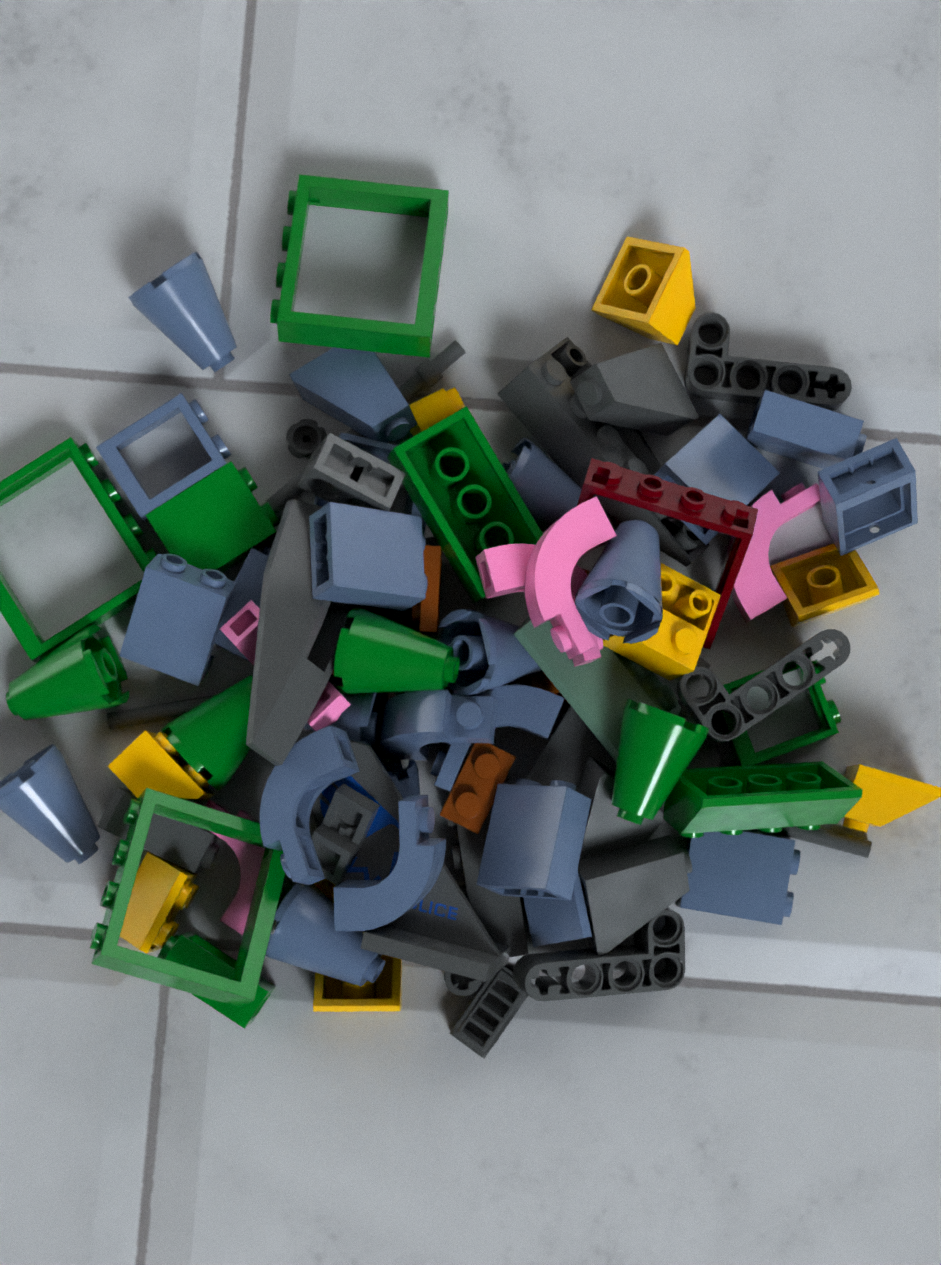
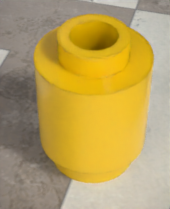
[409,387,465,436]

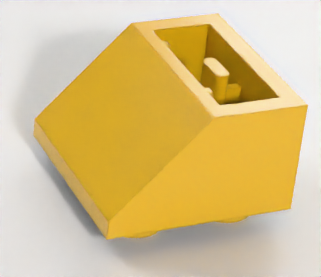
[603,562,721,681]
[108,730,214,800]
[120,851,199,954]

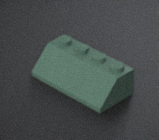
[514,616,682,762]

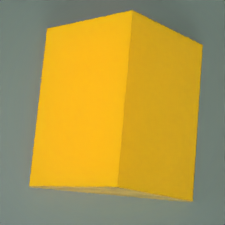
[770,543,880,627]
[313,954,402,1012]

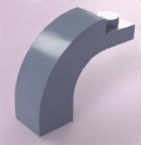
[430,685,565,792]
[379,690,498,761]
[260,725,360,885]
[333,794,446,931]

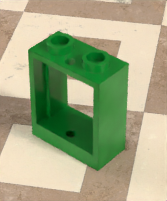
[717,654,841,766]
[157,931,276,1029]

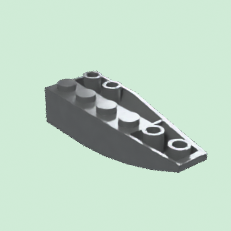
[497,336,710,567]
[246,499,359,766]

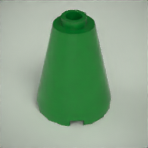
[334,607,460,694]
[5,625,129,721]
[161,675,253,791]
[611,699,709,825]

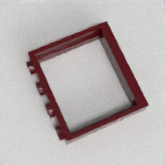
[577,458,758,649]

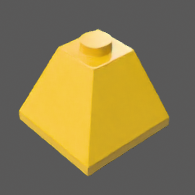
[591,236,696,345]
[842,764,941,833]

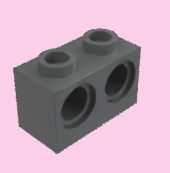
[298,432,406,511]

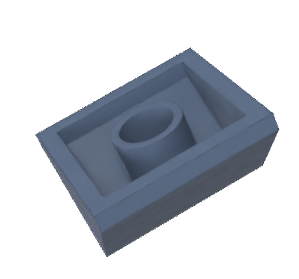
[523,869,592,947]

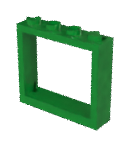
[270,174,449,358]
[0,437,157,663]
[90,788,285,1009]

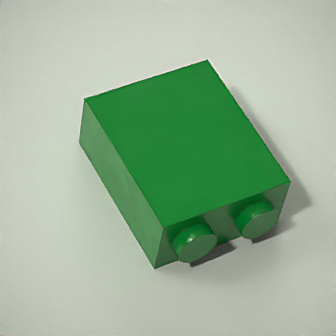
[145,461,280,573]

